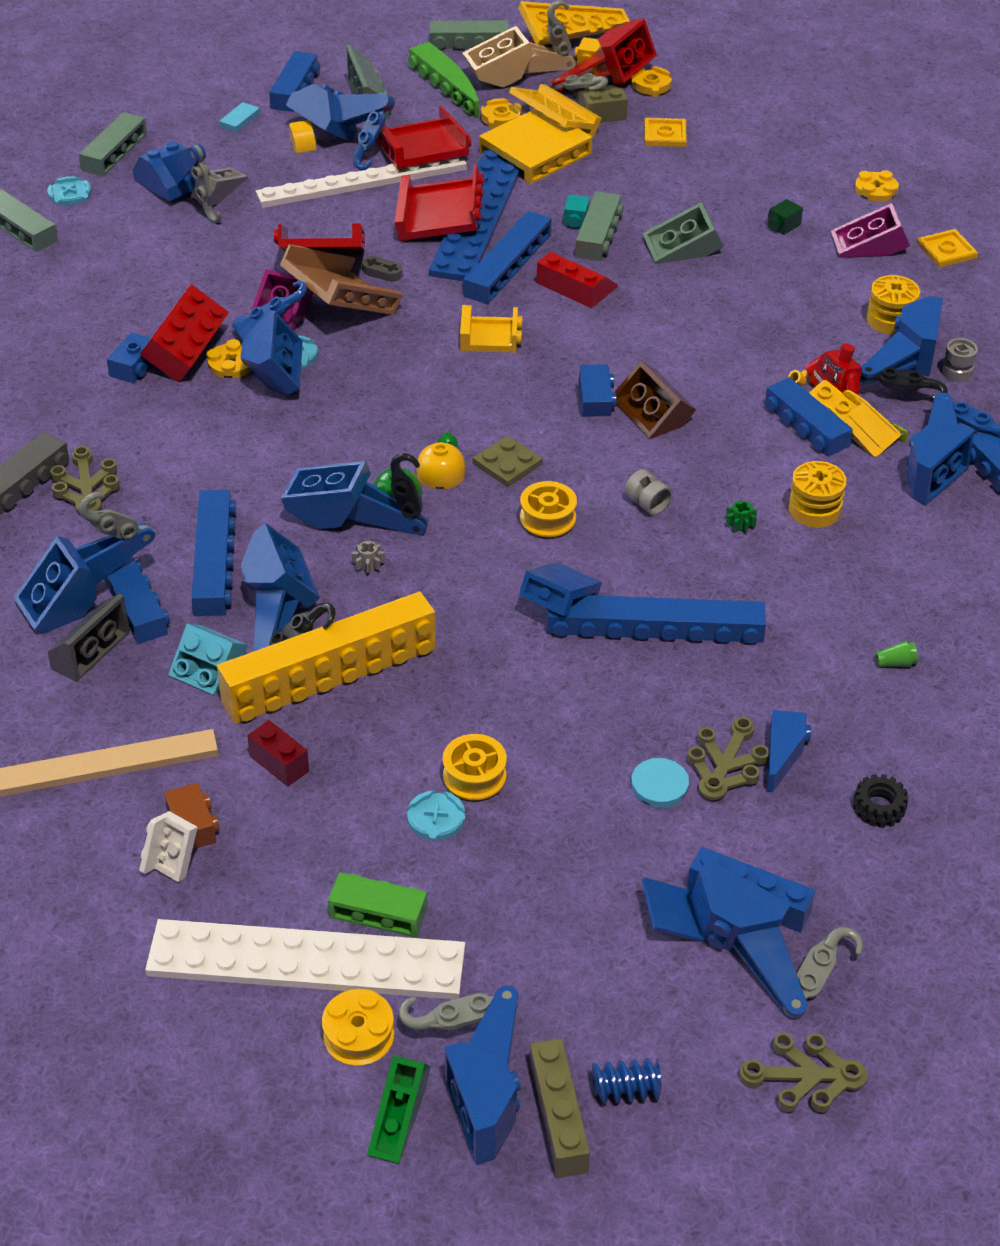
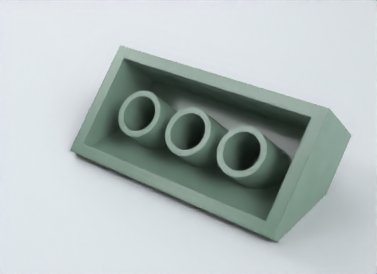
[346,45,392,122]

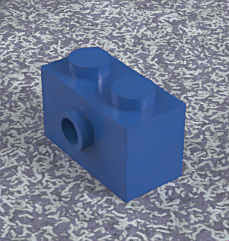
[107,332,152,384]
[578,364,616,417]

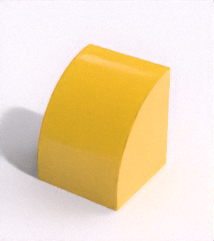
[289,120,317,153]

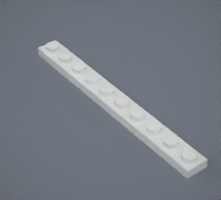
[256,156,467,208]

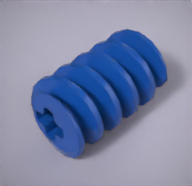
[592,1057,662,1105]

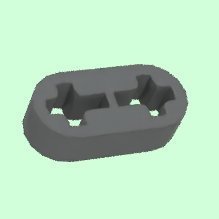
[362,256,403,282]

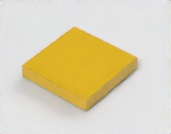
[644,118,687,147]
[916,229,978,268]

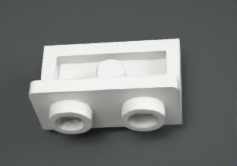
[139,811,197,882]

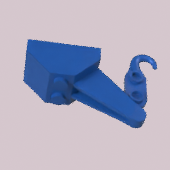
[286,83,395,171]
[232,281,307,395]
[907,393,1000,506]

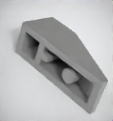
[191,167,248,205]

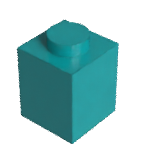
[564,195,590,228]

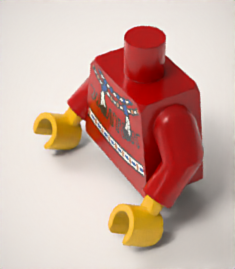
[788,343,862,395]

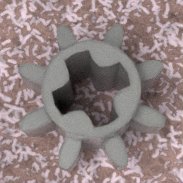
[352,541,385,573]

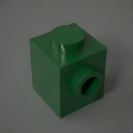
[767,199,803,235]

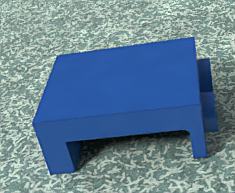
[519,562,602,616]

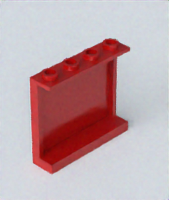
[375,106,471,169]
[395,165,484,241]
[274,223,365,251]

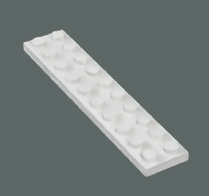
[145,919,465,999]

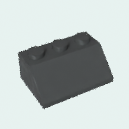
[48,593,130,682]

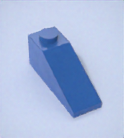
[767,710,811,792]

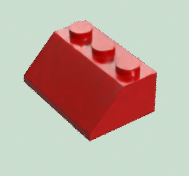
[537,252,618,309]

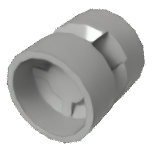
[942,338,978,382]
[624,469,673,516]

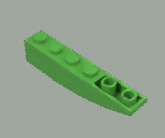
[408,42,479,119]

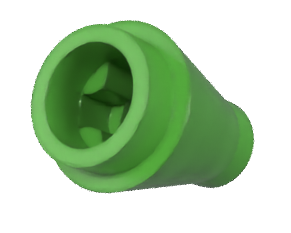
[876,640,918,668]

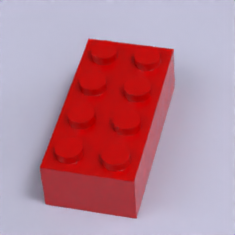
[140,284,229,382]

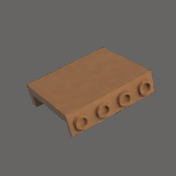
[280,244,403,315]

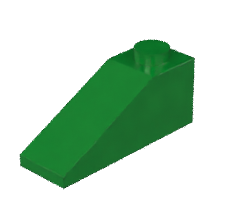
[367,1055,431,1164]

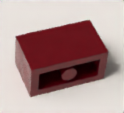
[247,720,309,787]

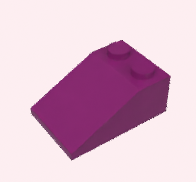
[831,203,910,257]
[251,269,314,331]

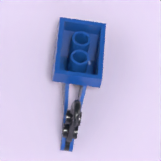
[860,296,948,400]
[281,453,428,536]
[241,523,336,652]

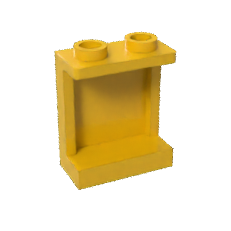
[460,305,522,352]

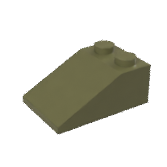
[573,86,628,123]

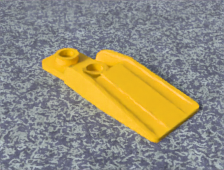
[810,380,901,457]

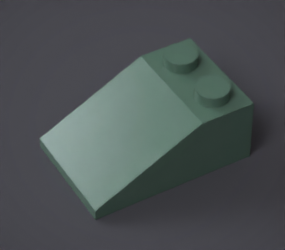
[642,202,724,264]

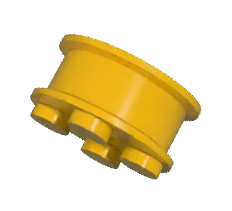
[520,481,577,538]
[443,734,507,800]
[322,989,394,1066]

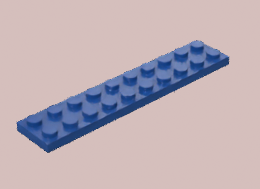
[429,150,522,281]

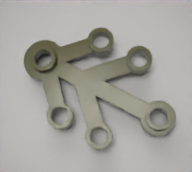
[50,446,120,513]
[688,717,770,801]
[739,1032,868,1113]

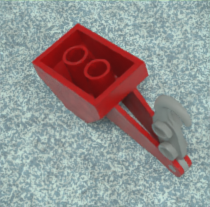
[551,18,657,92]

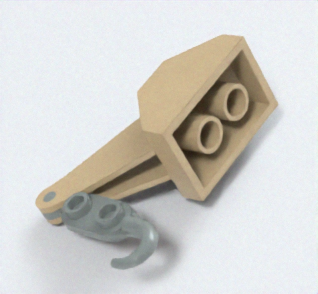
[463,0,576,88]

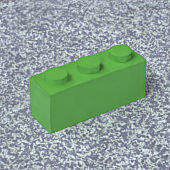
[328,872,428,938]

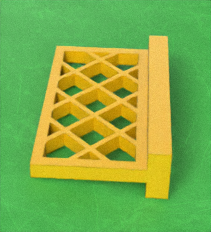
[509,84,602,137]

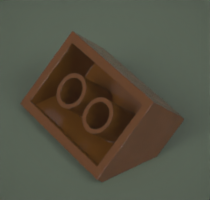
[615,360,696,439]

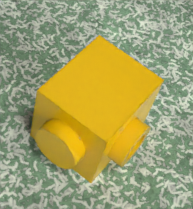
[574,37,601,68]

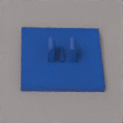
[642,877,706,942]

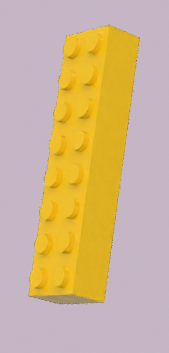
[217,591,436,724]

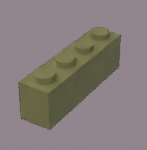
[529,1038,590,1179]

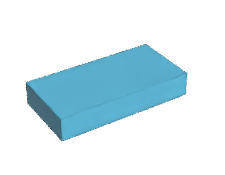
[219,102,260,133]

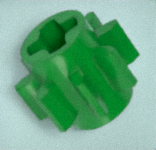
[726,501,757,532]

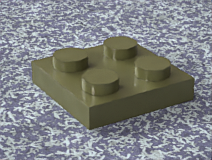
[472,435,543,488]

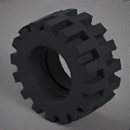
[853,774,908,828]

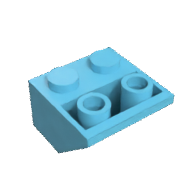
[168,623,248,695]

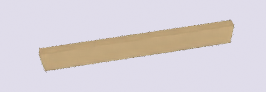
[0,729,219,797]

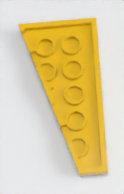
[518,1,630,46]

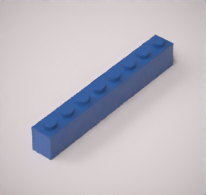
[547,595,766,643]

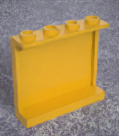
[479,109,592,184]

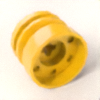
[866,275,920,335]
[788,461,847,528]

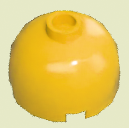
[416,442,466,489]

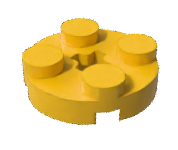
[632,67,672,97]
[481,99,522,129]
[855,170,899,202]
[207,339,252,378]

